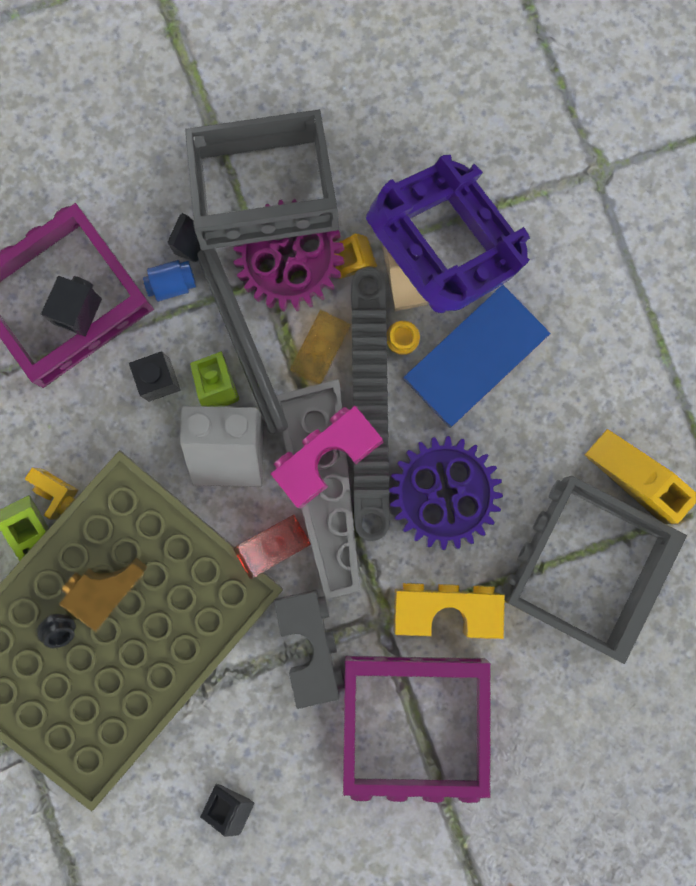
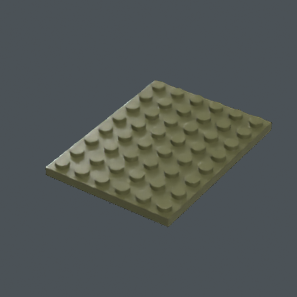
[0,450,283,812]

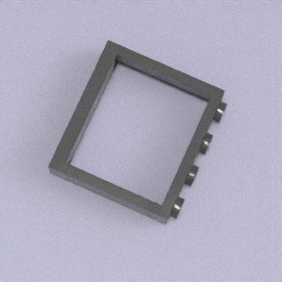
[185,109,339,250]
[502,476,687,664]

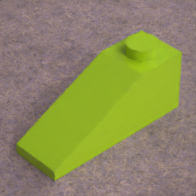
[0,495,49,561]

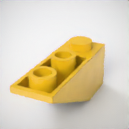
[584,429,696,524]

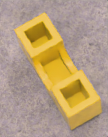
[393,583,505,639]

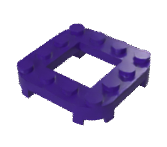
[366,155,530,313]

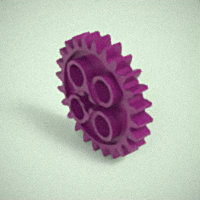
[233,199,345,312]

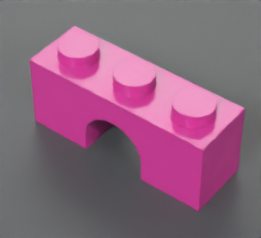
[270,406,383,509]

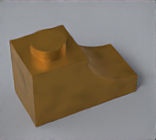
[59,558,147,632]

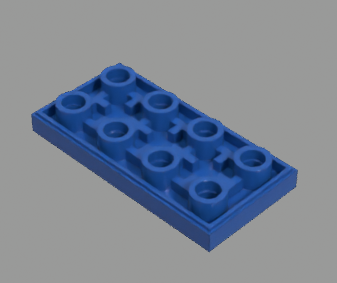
[403,285,551,428]

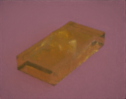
[290,309,351,385]

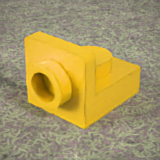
[25,467,78,520]

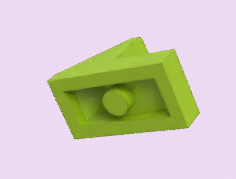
[190,351,240,407]

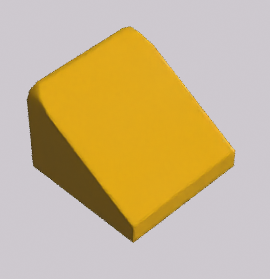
[335,233,377,279]

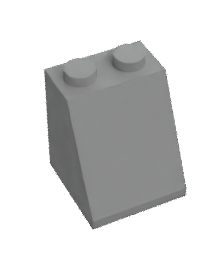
[180,406,264,487]

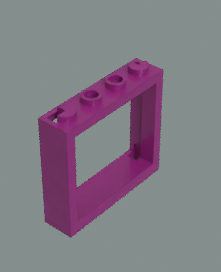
[0,203,154,388]
[343,656,491,803]

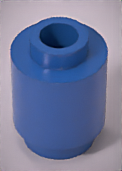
[143,260,197,302]

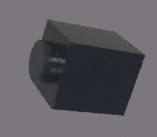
[40,275,102,337]
[129,351,181,402]

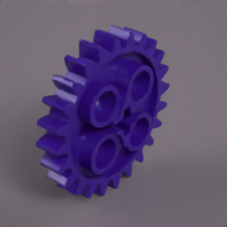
[389,436,503,550]

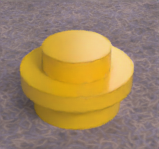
[386,321,420,355]

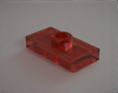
[233,514,311,580]

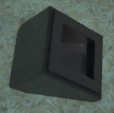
[168,213,201,262]
[200,784,254,837]

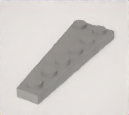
[276,379,360,600]

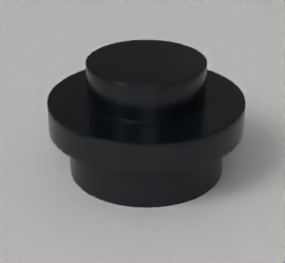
[36,614,76,649]

